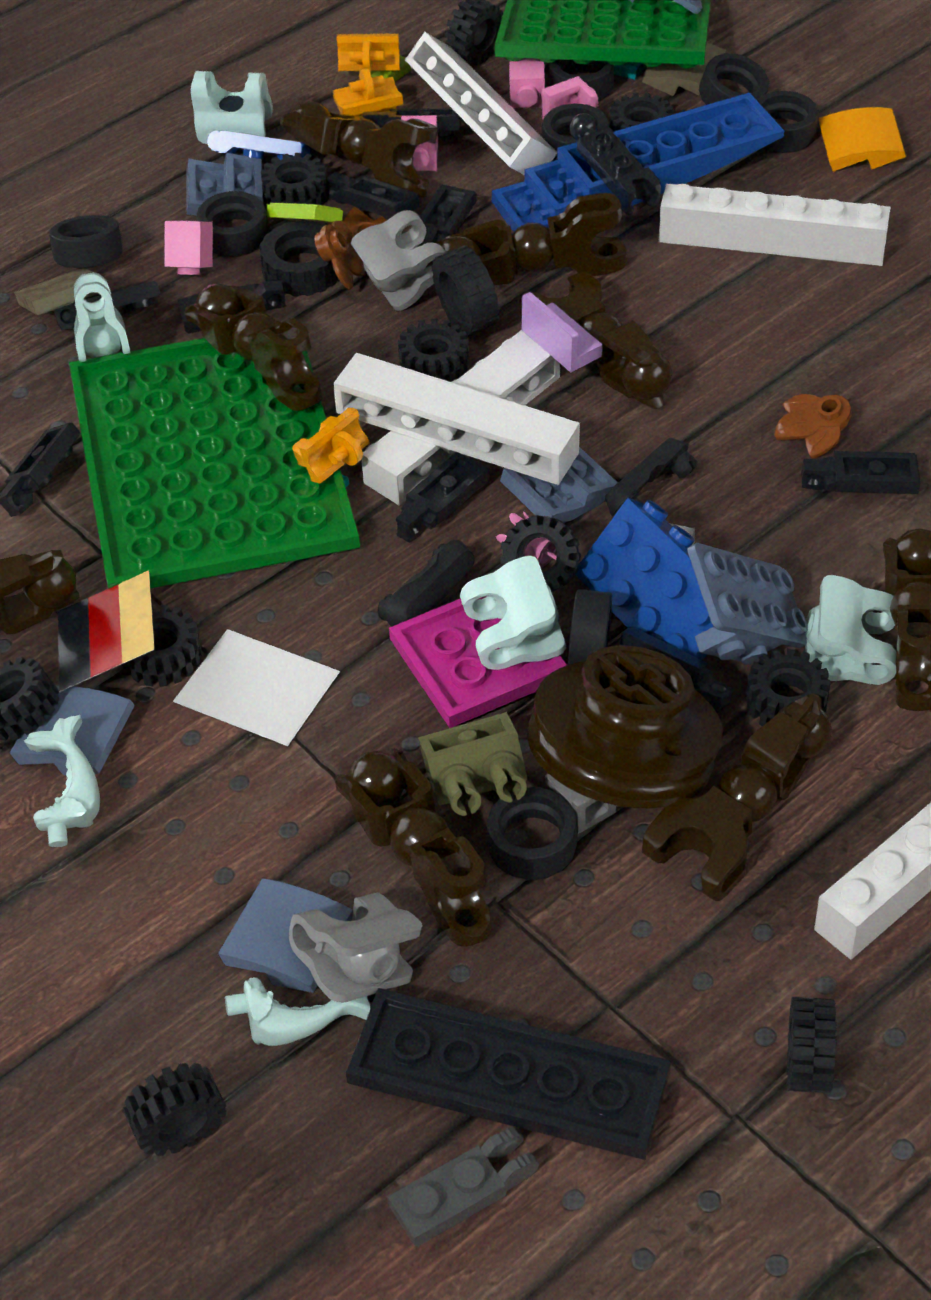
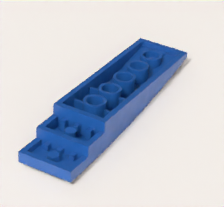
[492,93,784,232]

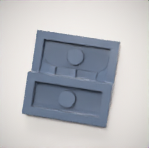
[186,153,263,215]
[500,447,618,523]
[10,686,135,775]
[218,878,353,993]

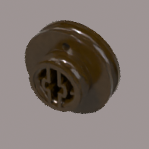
[527,645,723,808]

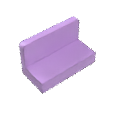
[522,292,602,373]

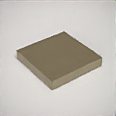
[14,268,99,315]

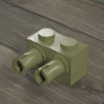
[418,712,528,816]

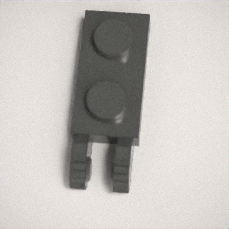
[387,1127,540,1247]

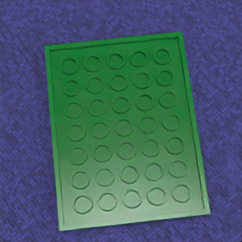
[69,338,360,589]

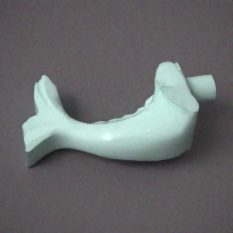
[24,715,100,847]
[225,977,371,1046]

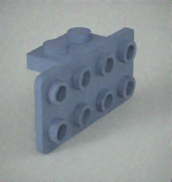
[688,543,808,665]

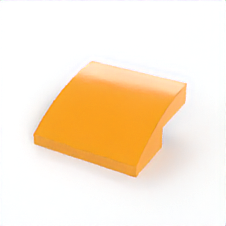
[818,107,906,172]

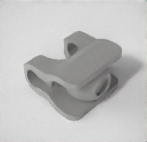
[351,210,446,311]
[289,893,422,1003]

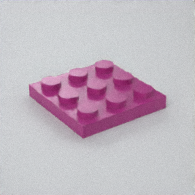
[389,596,567,728]

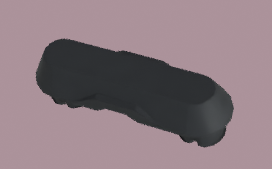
[605,437,697,516]
[378,540,474,627]

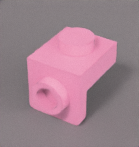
[542,76,599,119]

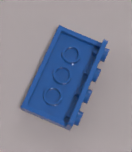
[576,498,714,660]

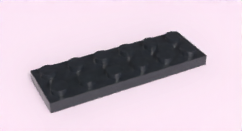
[346,988,671,1160]

